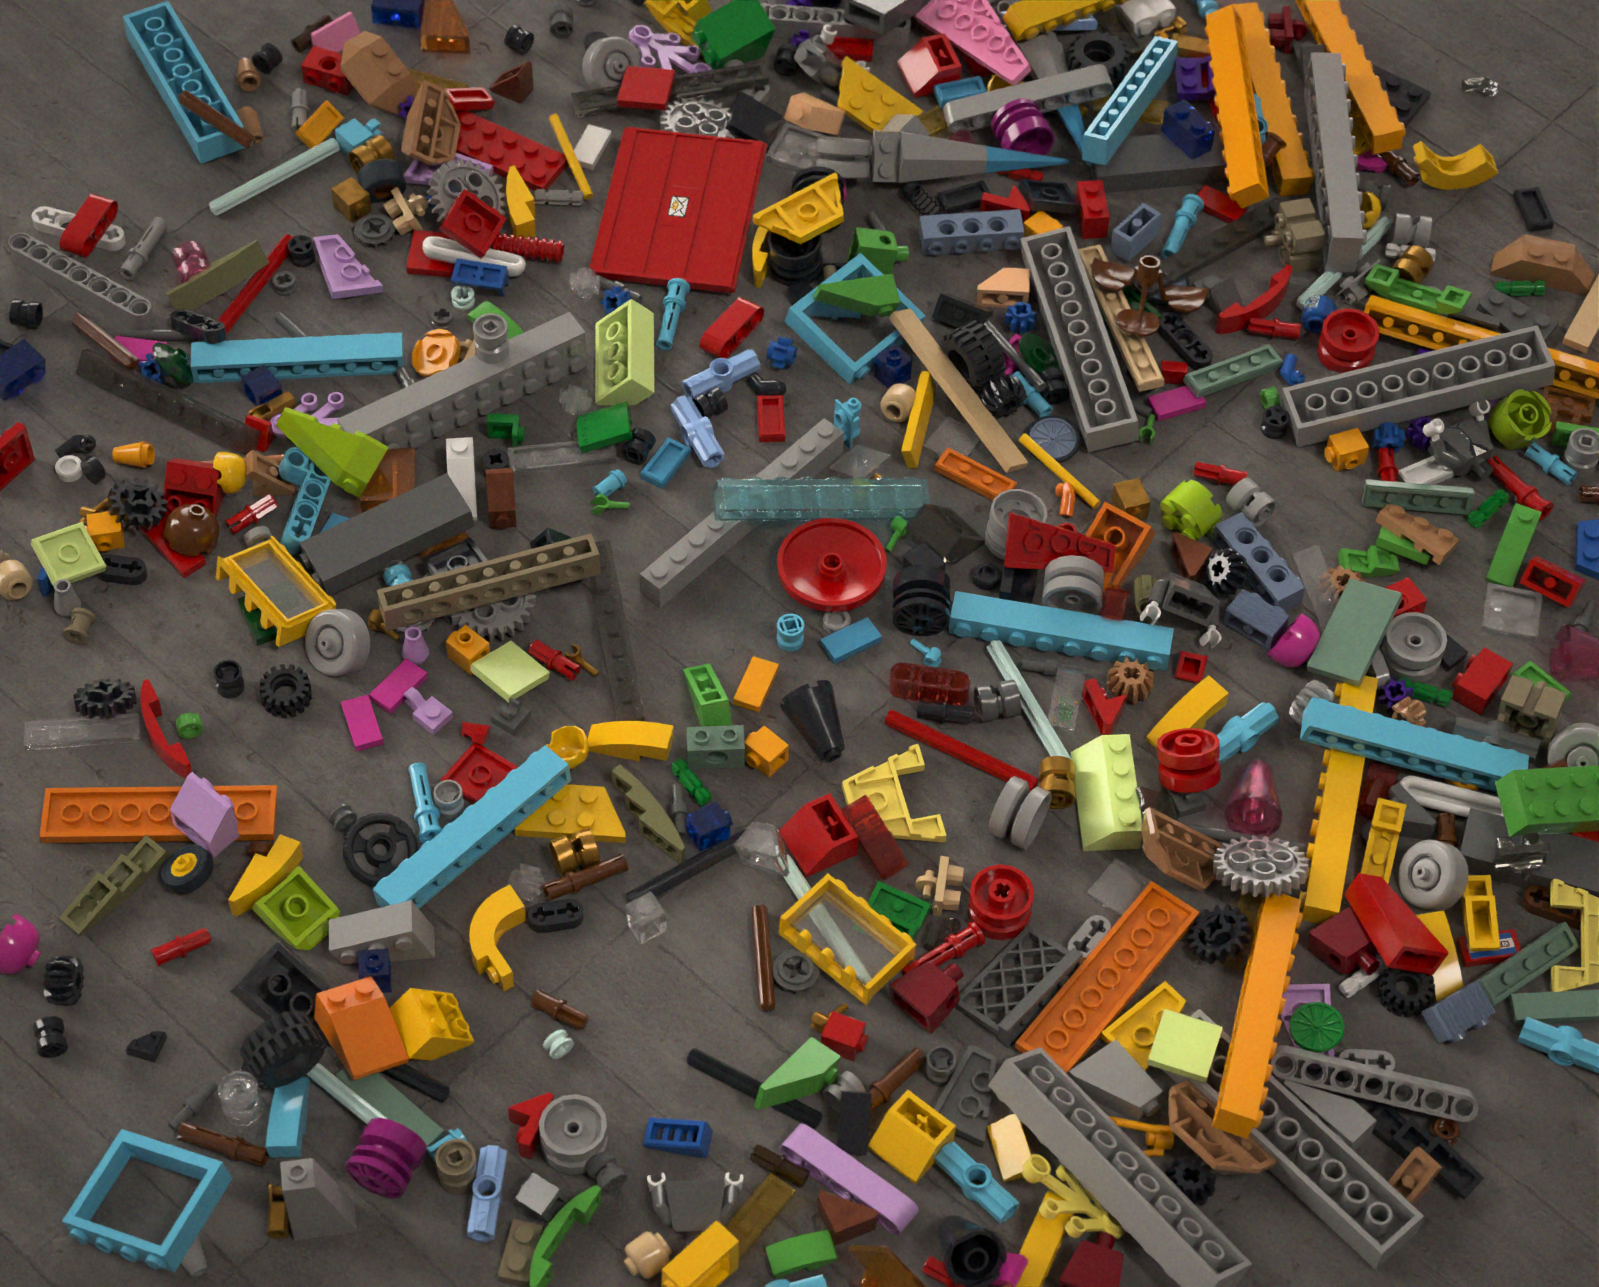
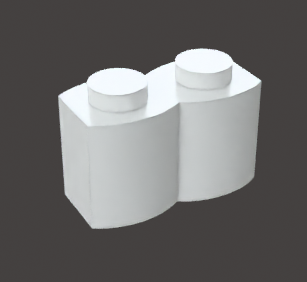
[1119,0,1176,37]

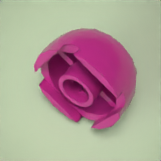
[1267,613,1320,668]
[0,913,41,975]

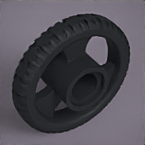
[342,813,418,887]

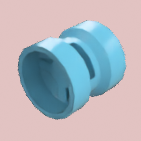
[383,564,413,587]
[777,613,804,652]

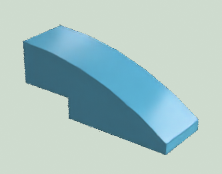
[266,1077,310,1158]

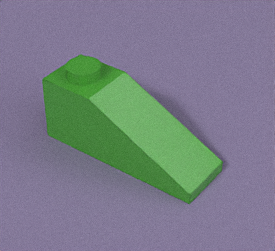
[813,274,900,317]
[1485,503,1542,590]
[683,663,732,727]
[754,1037,841,1110]

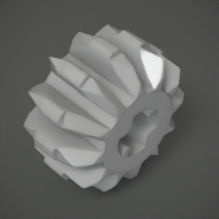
[1289,680,1334,726]

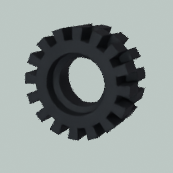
[259,664,312,718]
[1378,967,1435,1018]

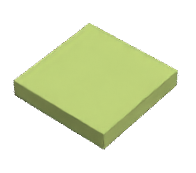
[31,522,107,587]
[470,641,550,702]
[1147,1009,1223,1083]

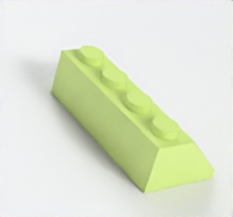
[595,299,654,405]
[1070,734,1142,851]

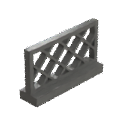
[955,925,1083,1048]

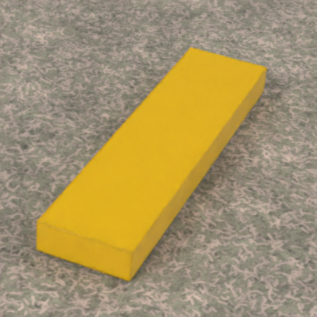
[901,371,937,468]

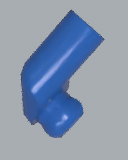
[1280,354,1305,386]

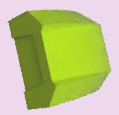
[252,866,340,950]

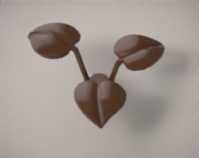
[1092,255,1209,337]

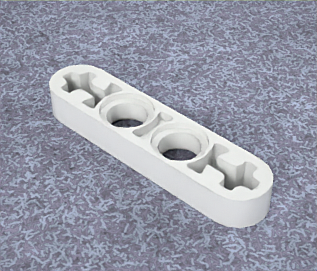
[32,206,126,251]

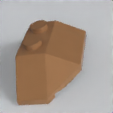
[340,31,418,118]
[401,80,461,166]
[1490,234,1595,296]
[1141,807,1222,891]
[1169,1080,1277,1175]

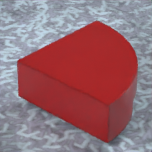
[461,722,490,745]

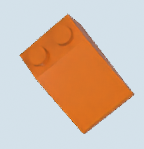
[1085,502,1156,598]
[314,976,409,1081]

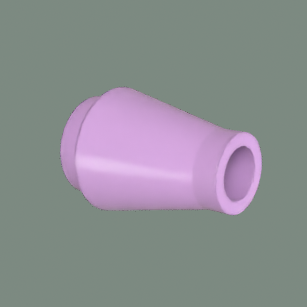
[402,627,429,665]

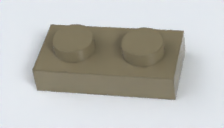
[498,1219,544,1287]

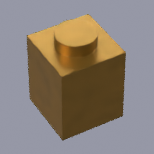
[331,177,372,223]
[1111,478,1150,521]

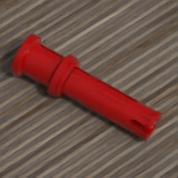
[1487,455,1554,521]
[900,921,986,976]

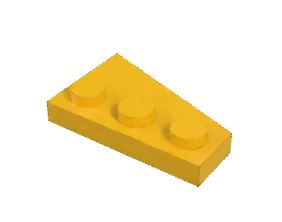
[1100,981,1186,1072]

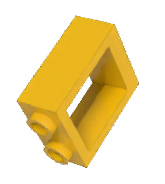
[662,1220,739,1287]

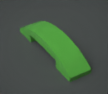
[1365,264,1472,314]
[530,1185,602,1287]

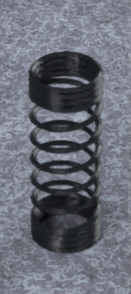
[902,181,948,216]

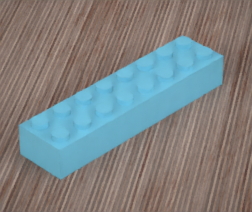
[123,1,245,164]

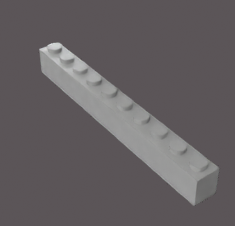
[640,418,844,608]

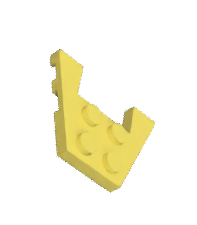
[842,744,947,842]
[1550,879,1599,992]

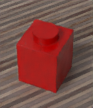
[821,1011,869,1062]

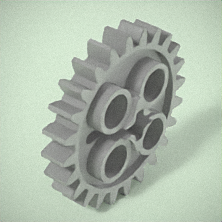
[659,97,738,139]
[427,158,507,222]
[448,592,536,642]
[1213,835,1308,897]

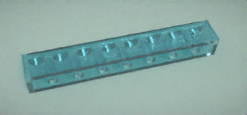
[712,476,931,521]

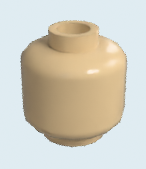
[881,383,916,423]
[0,560,33,601]
[623,1232,672,1279]

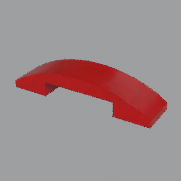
[1215,264,1293,335]
[141,679,192,779]

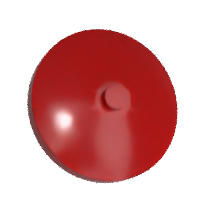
[777,518,887,612]

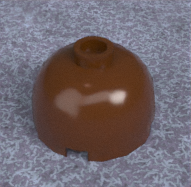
[163,504,220,557]

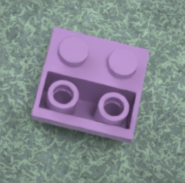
[170,772,239,858]

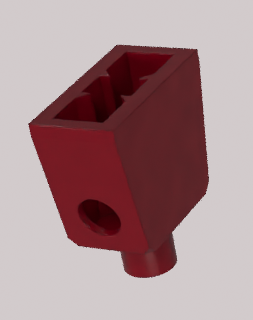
[1308,906,1380,975]
[889,962,964,1034]
[1058,1232,1124,1287]

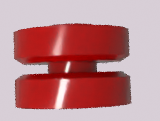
[1317,308,1379,374]
[1157,728,1221,793]
[967,864,1034,941]

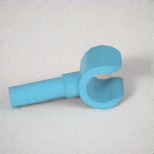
[910,639,942,669]

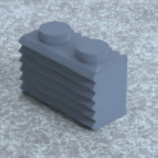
[1110,203,1163,262]
[1223,589,1290,650]
[1421,980,1496,1044]

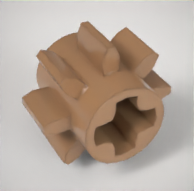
[1392,696,1427,726]

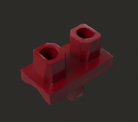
[1267,6,1308,54]

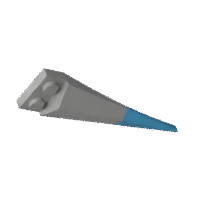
[1015,30,1092,167]
[870,130,1070,183]

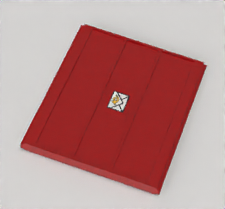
[588,127,767,293]

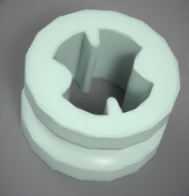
[451,285,475,311]
[543,1029,574,1059]

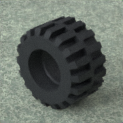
[1067,31,1129,93]
[941,321,1006,393]
[240,1011,326,1089]

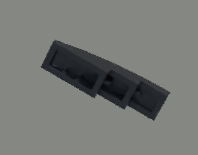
[1371,1103,1484,1200]

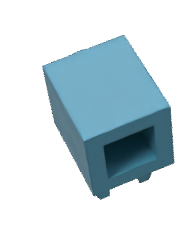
[335,118,382,157]

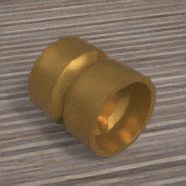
[348,134,396,175]
[1391,245,1434,284]
[1039,756,1076,809]
[549,828,600,876]

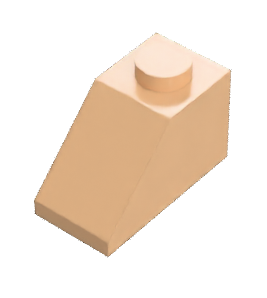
[784,92,846,135]
[976,268,1030,308]

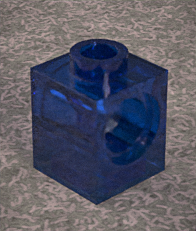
[874,344,913,389]
[242,365,283,407]
[686,801,733,852]
[358,949,392,993]

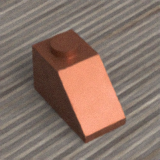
[486,468,517,529]

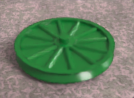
[1290,1002,1344,1053]

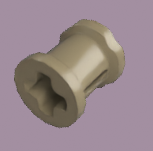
[63,607,96,645]

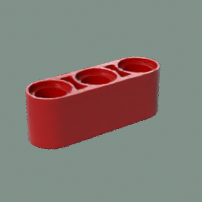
[59,193,118,258]
[699,297,765,359]

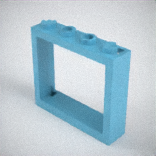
[784,253,926,385]
[62,1129,233,1273]

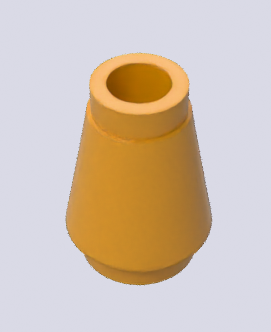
[112,441,155,468]

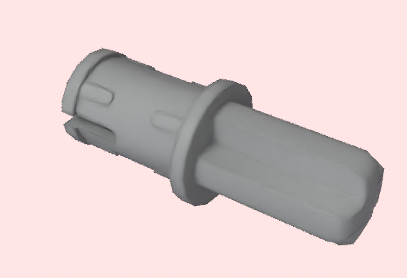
[290,88,309,133]

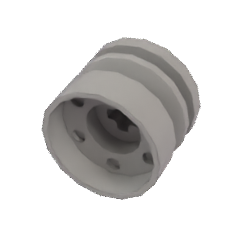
[984,489,1048,560]

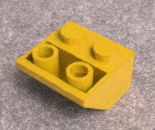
[389,988,475,1061]
[868,1090,956,1184]

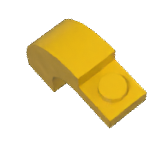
[1413,141,1498,190]
[469,885,526,991]

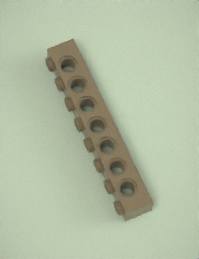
[377,533,601,631]

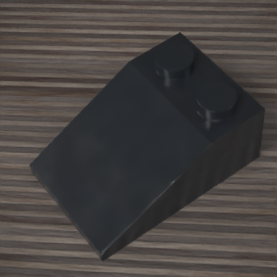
[231,942,329,1032]

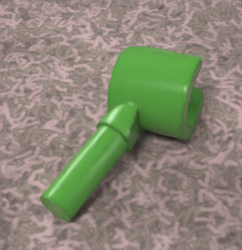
[1138,414,1155,444]
[590,494,630,515]
[885,516,908,553]

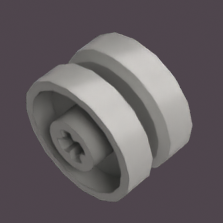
[816,137,871,179]
[1042,555,1105,615]
[1381,612,1447,683]
[988,776,1052,850]
[539,1094,608,1175]

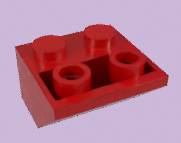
[898,33,962,98]
[163,458,225,518]
[779,793,858,878]

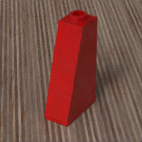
[1344,873,1449,975]

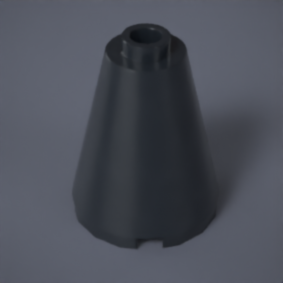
[780,680,845,762]
[938,1215,1007,1287]

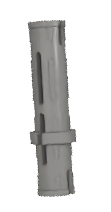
[119,217,168,280]

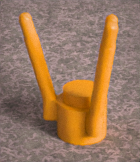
[1108,1116,1174,1157]

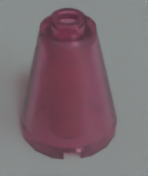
[1549,624,1599,679]
[1224,760,1283,836]

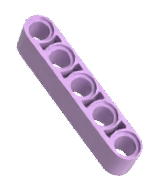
[780,1124,919,1235]

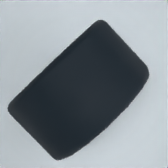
[358,159,406,203]

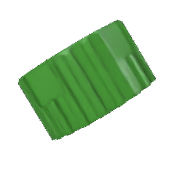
[1260,387,1281,410]
[176,712,203,739]

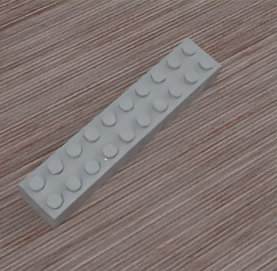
[1304,52,1367,272]
[1020,226,1139,453]
[337,312,587,464]
[1283,325,1555,447]
[1162,1009,1424,1270]
[988,1047,1252,1287]

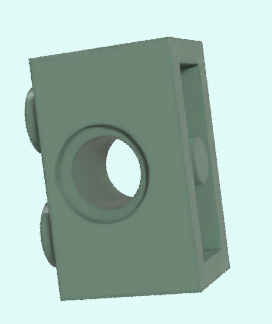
[687,725,745,770]

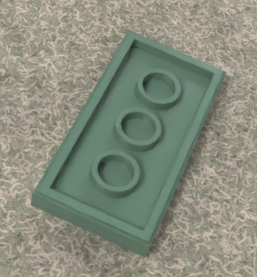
[1307,578,1403,687]

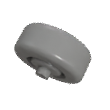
[582,37,641,96]
[305,609,370,677]
[1547,723,1599,767]
[1398,840,1468,911]

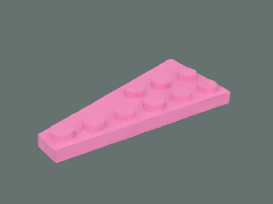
[915,0,1031,86]

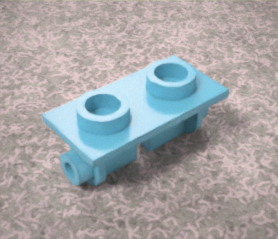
[834,398,861,450]

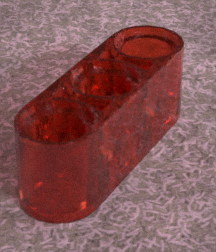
[889,662,971,706]
[841,794,909,881]

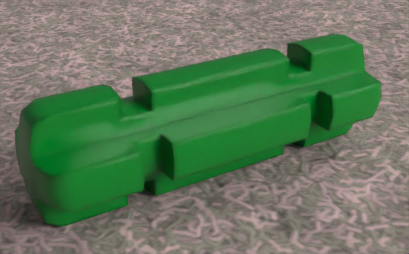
[1495,280,1546,296]
[1467,489,1509,528]
[1399,677,1452,707]
[671,758,712,806]

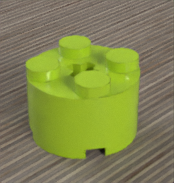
[1487,389,1552,450]
[1160,480,1222,541]

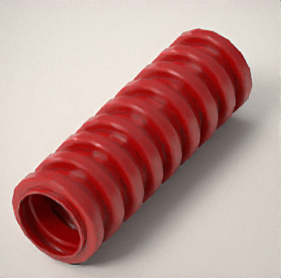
[492,232,564,263]

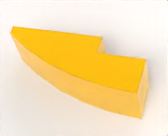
[506,166,536,238]
[1146,675,1229,749]
[587,721,674,762]
[228,834,304,916]
[1460,875,1500,951]
[1416,911,1464,1003]

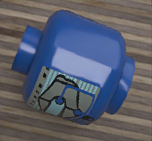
[1301,295,1337,333]

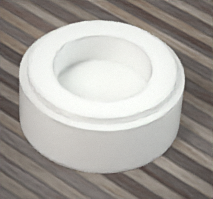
[55,455,83,482]

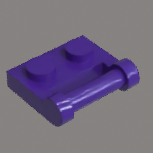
[1175,55,1217,100]

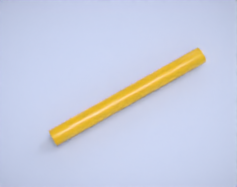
[549,114,593,200]
[1019,433,1101,509]

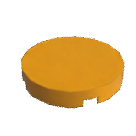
[411,329,461,378]

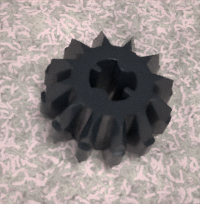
[980,374,1027,418]
[1203,549,1250,596]
[43,955,85,1006]
[1165,1154,1216,1206]

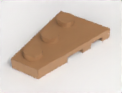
[1376,504,1460,565]

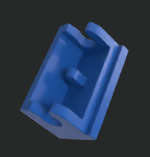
[451,258,510,296]

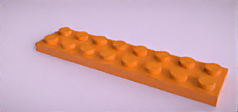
[39,785,278,843]
[1015,881,1200,1076]

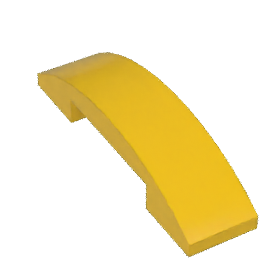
[645,0,704,57]
[752,226,770,289]
[1360,798,1407,884]

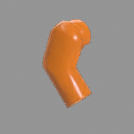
[1055,482,1075,517]

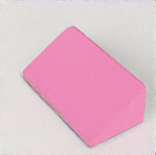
[311,12,361,53]

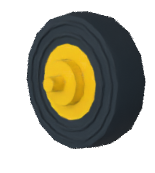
[161,844,214,894]

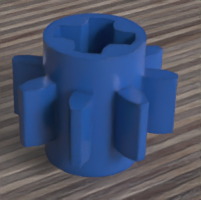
[600,286,631,315]
[1004,302,1037,334]
[767,336,798,369]
[138,353,171,385]
[1372,422,1406,454]

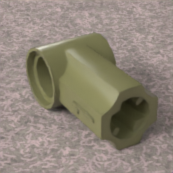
[1133,575,1161,625]

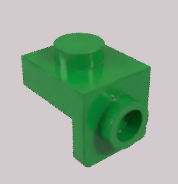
[487,413,525,451]

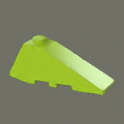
[276,407,389,498]

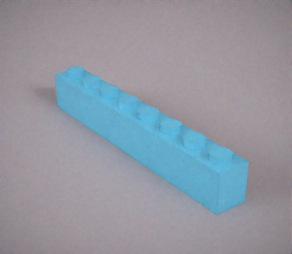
[1082,36,1178,166]
[191,333,404,384]
[948,591,1174,671]
[1300,697,1529,792]
[373,745,572,909]

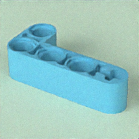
[278,447,331,555]

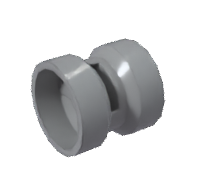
[434,780,464,819]
[823,1071,866,1113]

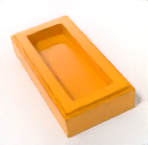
[295,100,344,149]
[733,656,779,712]

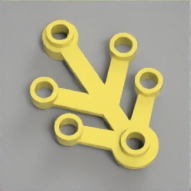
[1022,1154,1125,1239]

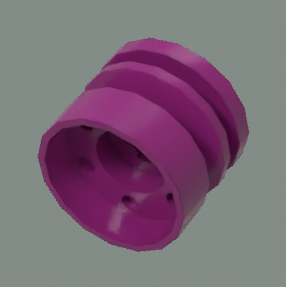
[991,98,1055,156]
[345,1117,427,1199]

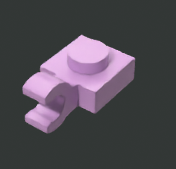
[404,687,453,736]

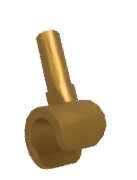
[1153,17,1188,37]
[79,497,108,524]
[368,609,401,642]
[564,644,599,677]
[810,1003,848,1033]

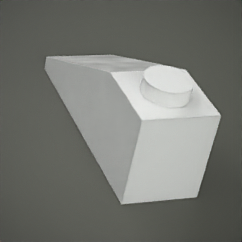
[446,437,477,521]

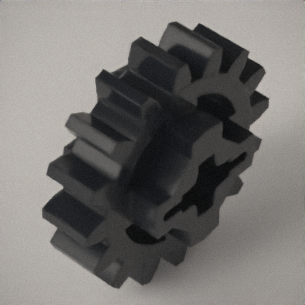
[106,477,168,531]
[73,679,137,719]
[1187,904,1252,965]

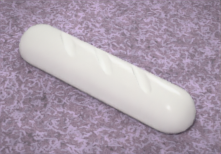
[422,236,526,277]
[1399,776,1504,817]

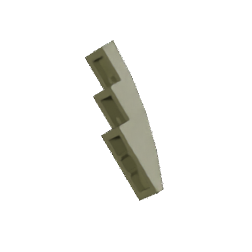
[167,240,269,310]
[612,764,685,864]
[59,835,170,936]

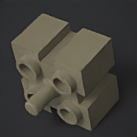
[1264,198,1325,273]
[1497,675,1567,751]

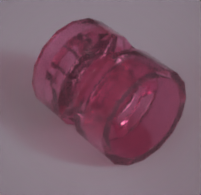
[171,241,211,284]

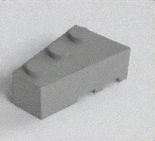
[329,900,435,964]

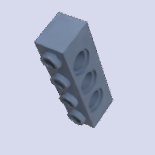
[919,209,1024,256]
[1212,512,1305,611]

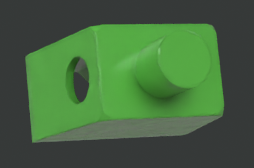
[846,228,909,279]

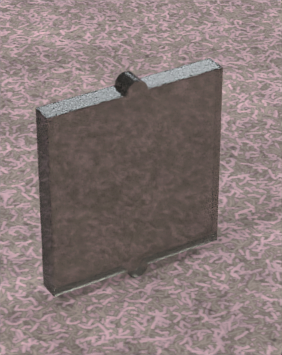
[1135,786,1179,822]

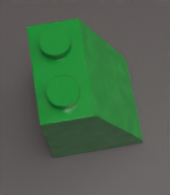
[692,0,776,73]

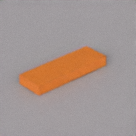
[934,447,1017,500]

